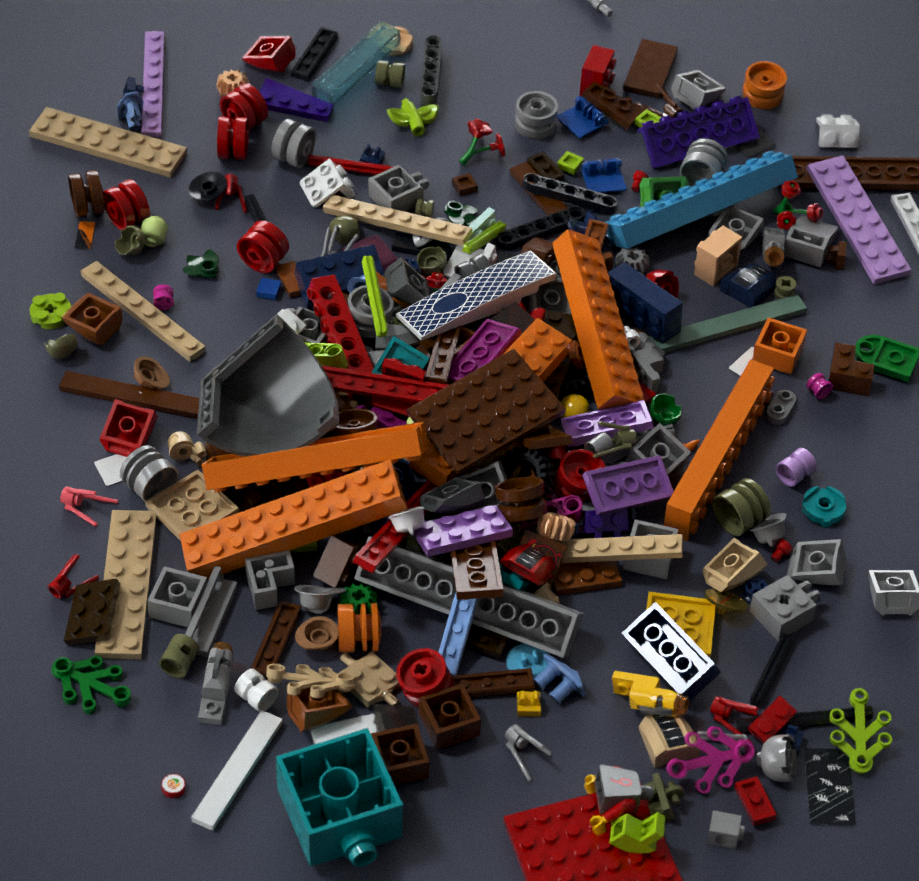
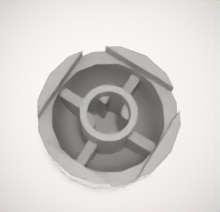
[757,734,797,782]

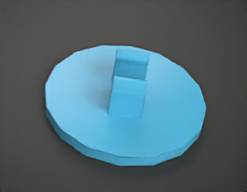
[506,643,550,679]

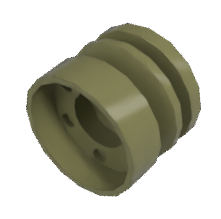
[712,478,771,536]

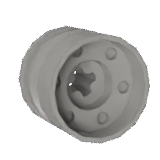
[679,139,728,187]
[120,445,179,502]

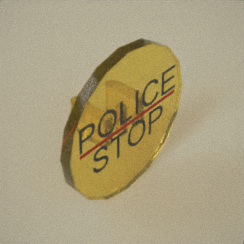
[704,589,748,615]

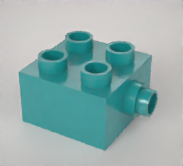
[276,728,403,867]

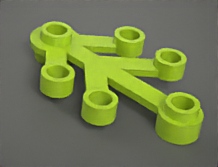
[829,688,892,774]

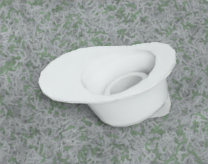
[389,507,425,536]

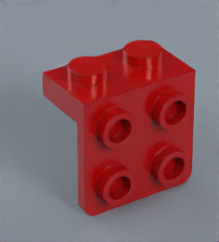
[372,358,426,418]

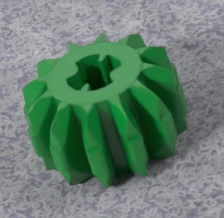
[339,583,378,614]

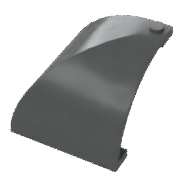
[197,314,339,456]

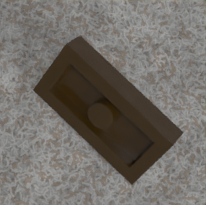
[527,151,565,181]
[465,625,508,659]

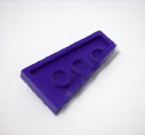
[259,78,333,122]

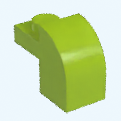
[610,812,665,854]

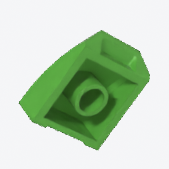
[639,177,689,208]

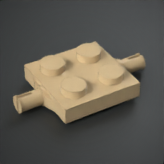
[339,652,400,708]

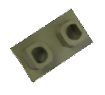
[644,772,685,821]

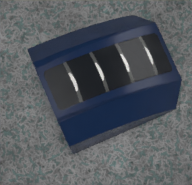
[720,263,776,308]

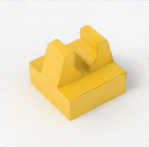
[516,691,541,717]

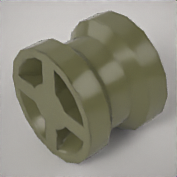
[415,198,434,218]
[774,276,796,300]

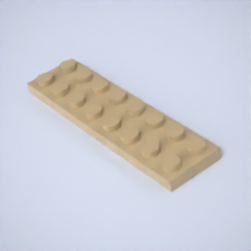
[29,107,187,178]
[95,510,157,659]

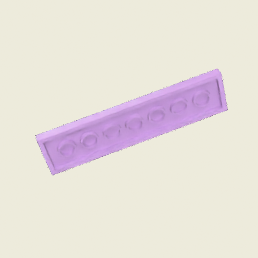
[807,156,911,285]

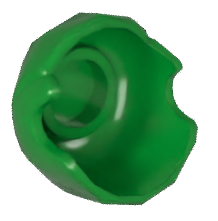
[649,393,682,426]

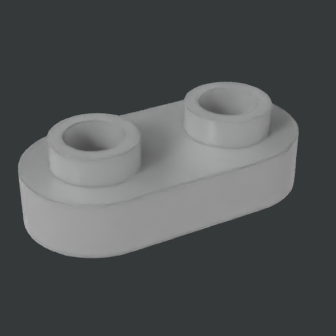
[766,390,796,425]

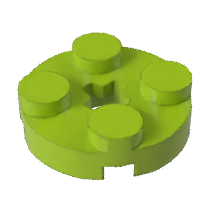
[30,293,71,329]

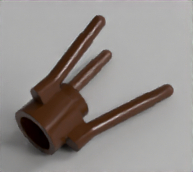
[636,84,683,118]

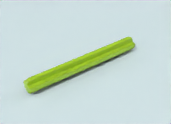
[362,255,388,338]

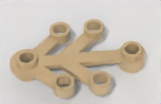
[266,664,357,698]

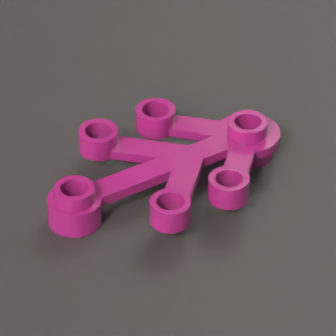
[666,726,755,793]

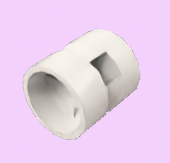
[234,669,279,712]

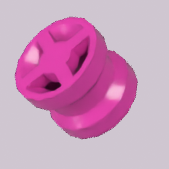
[153,284,174,310]
[806,373,833,399]

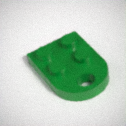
[854,335,919,382]

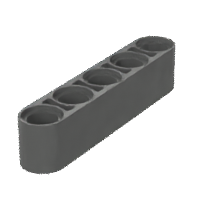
[420,35,442,107]

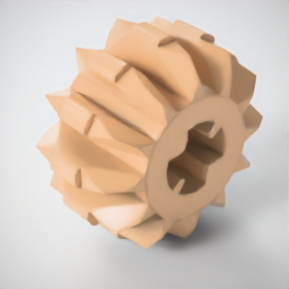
[217,69,249,97]
[536,511,575,542]

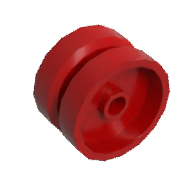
[219,83,268,130]
[217,116,249,160]
[103,179,150,230]
[236,221,290,273]
[553,449,605,502]
[396,648,454,708]

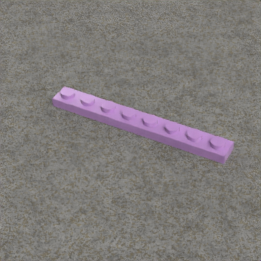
[141,31,164,138]

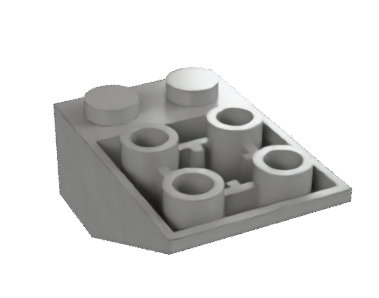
[784,216,839,267]

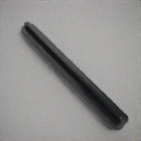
[736,705,873,732]

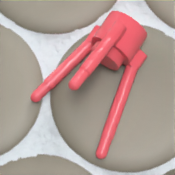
[60,486,118,526]

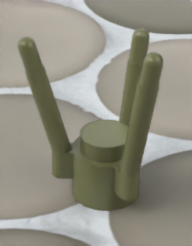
[585,421,636,459]

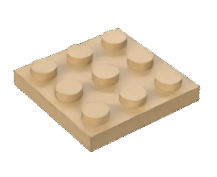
[145,470,239,541]

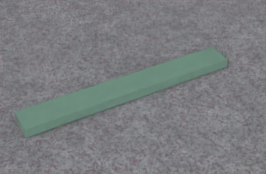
[650,294,807,353]

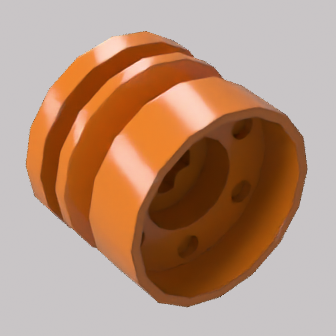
[337,603,381,653]

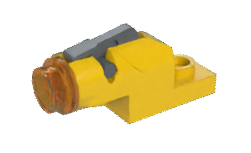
[612,671,689,717]

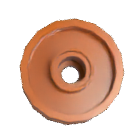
[742,61,787,109]

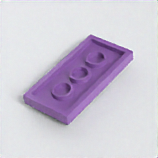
[560,400,653,447]
[582,455,674,515]
[414,505,513,557]

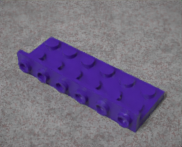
[637,96,760,169]

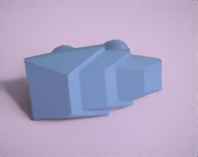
[117,91,144,131]
[533,653,587,705]

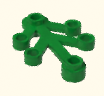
[51,656,131,714]

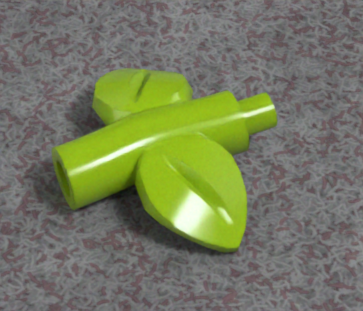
[387,98,439,136]

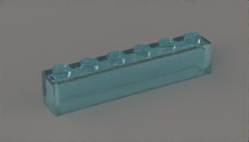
[311,21,400,106]

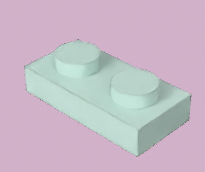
[467,207,496,242]

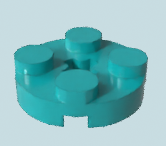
[802,486,847,527]

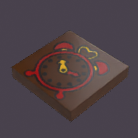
[520,529,568,588]

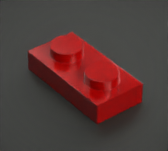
[747,696,797,744]
[734,776,777,826]

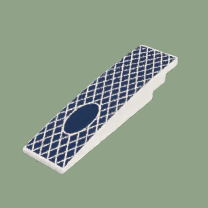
[396,251,556,341]

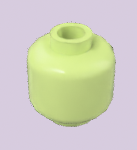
[141,216,168,247]

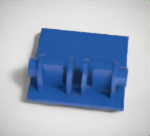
[557,96,609,139]
[580,158,627,193]

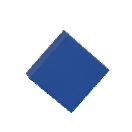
[256,278,281,300]

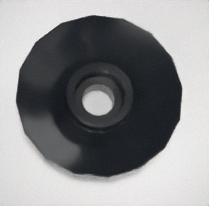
[189,171,227,202]

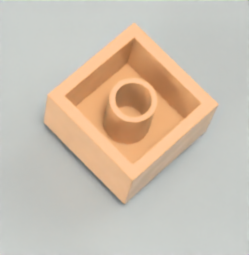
[694,225,742,286]

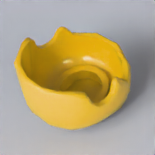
[560,394,591,418]

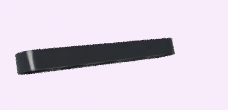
[522,173,617,214]
[497,206,585,251]

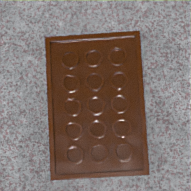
[407,349,566,475]

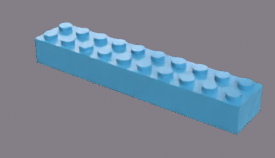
[604,151,798,249]

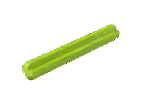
[462,221,507,255]

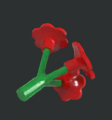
[459,119,505,166]

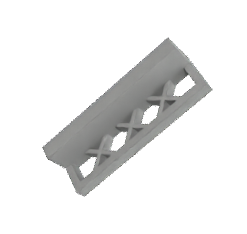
[185,566,237,657]

